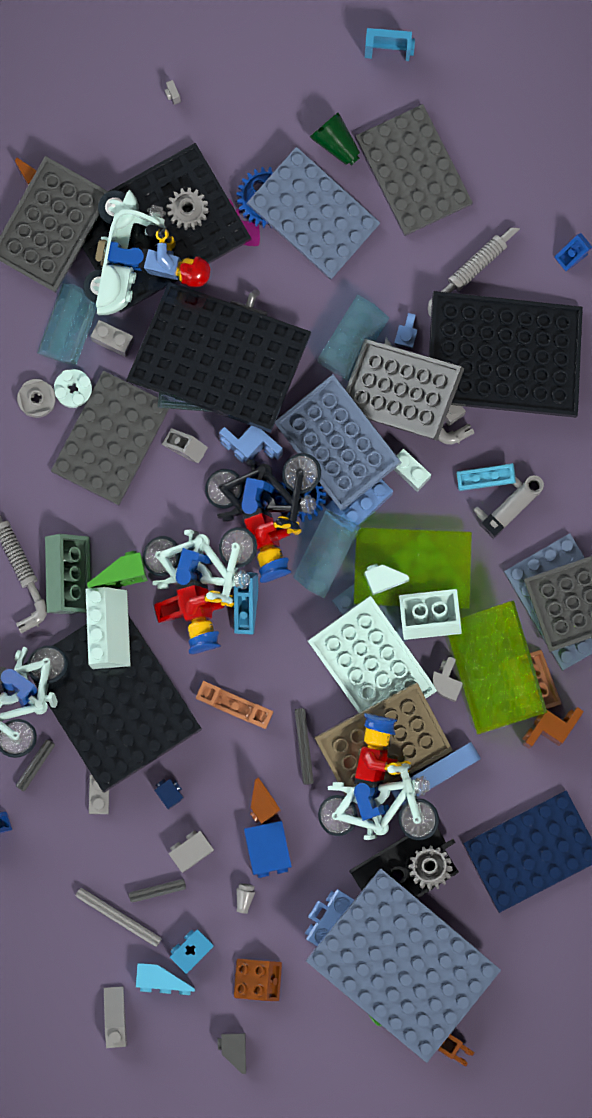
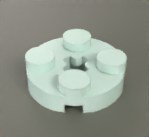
[54,369,92,408]

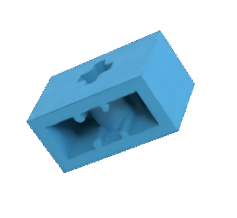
[170,929,214,974]

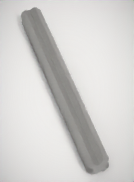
[76,888,161,946]

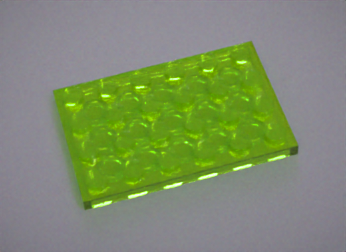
[354,527,472,609]
[448,601,548,735]

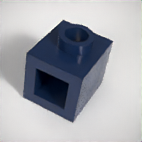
[154,779,184,810]

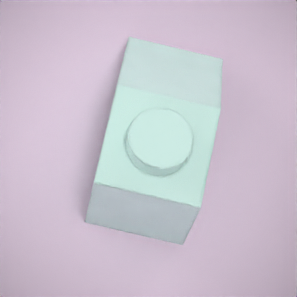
[364,564,409,595]

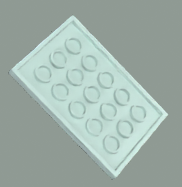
[308,596,437,713]

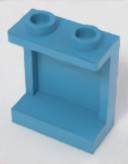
[365,28,415,61]

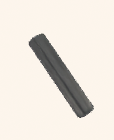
[16,739,55,791]
[129,879,186,902]

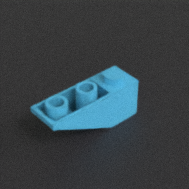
[136,963,195,995]

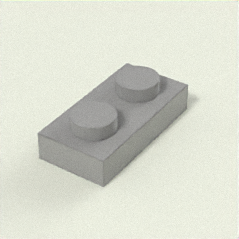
[89,775,109,814]

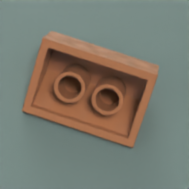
[502,650,561,718]

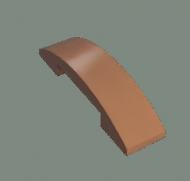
[196,681,274,729]

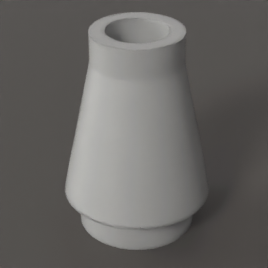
[236,883,256,913]

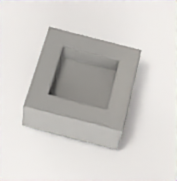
[164,80,181,105]

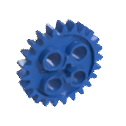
[237,167,274,228]

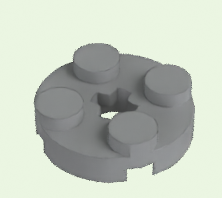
[17,379,56,418]

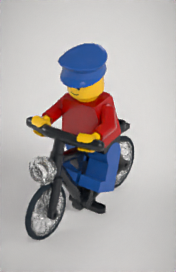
[205,453,321,583]

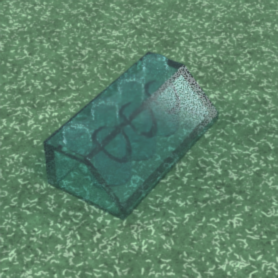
[318,294,389,381]
[293,510,361,598]

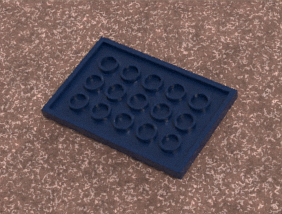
[463,790,592,913]

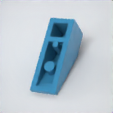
[234,572,258,634]

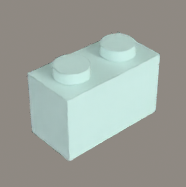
[394,449,431,492]

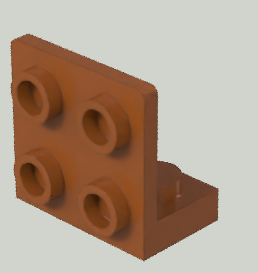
[234,959,282,1001]

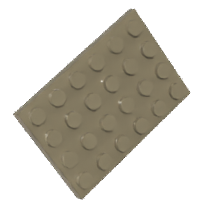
[314,682,453,804]

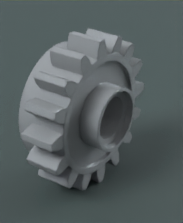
[167,188,209,230]
[409,846,453,890]

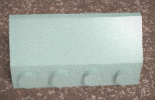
[86,587,131,669]

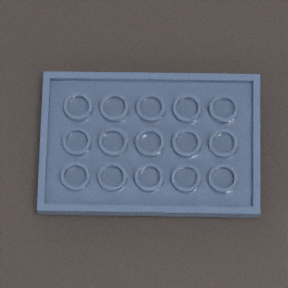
[246,147,380,280]
[275,375,402,511]
[504,534,592,671]

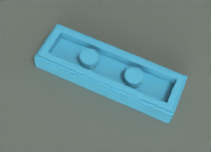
[457,463,516,491]

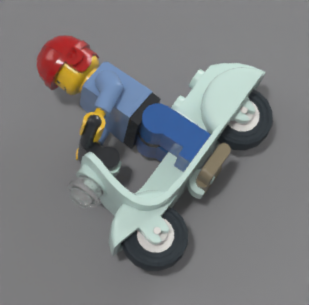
[83,190,211,315]

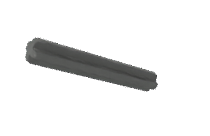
[295,708,314,785]

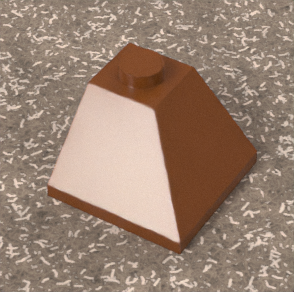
[250,777,281,824]

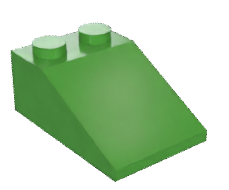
[87,551,148,588]

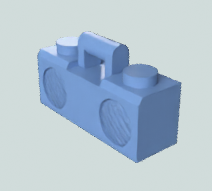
[305,889,354,946]

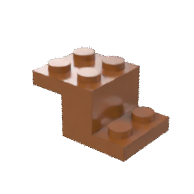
[522,707,584,749]

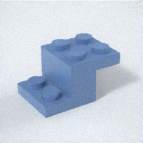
[219,426,283,463]

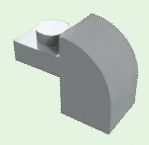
[432,657,463,702]

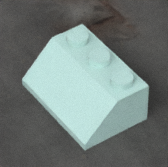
[399,589,462,640]

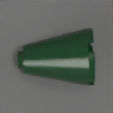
[310,112,360,165]

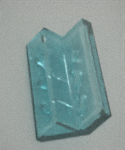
[37,283,97,365]

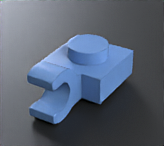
[394,313,417,349]

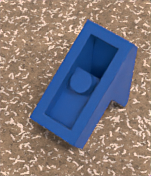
[554,233,592,271]

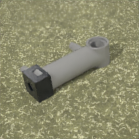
[474,475,544,539]

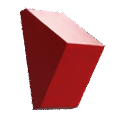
[154,595,184,623]

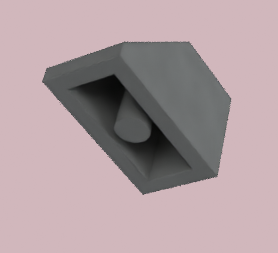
[218,1033,246,1074]

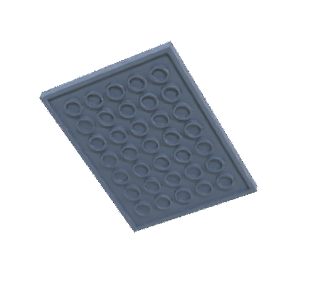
[305,869,501,1063]

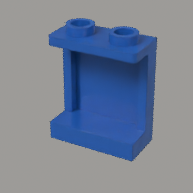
[244,821,292,878]

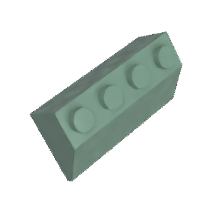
[45,534,90,614]

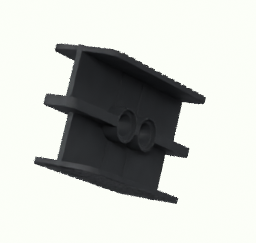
[349,820,459,898]

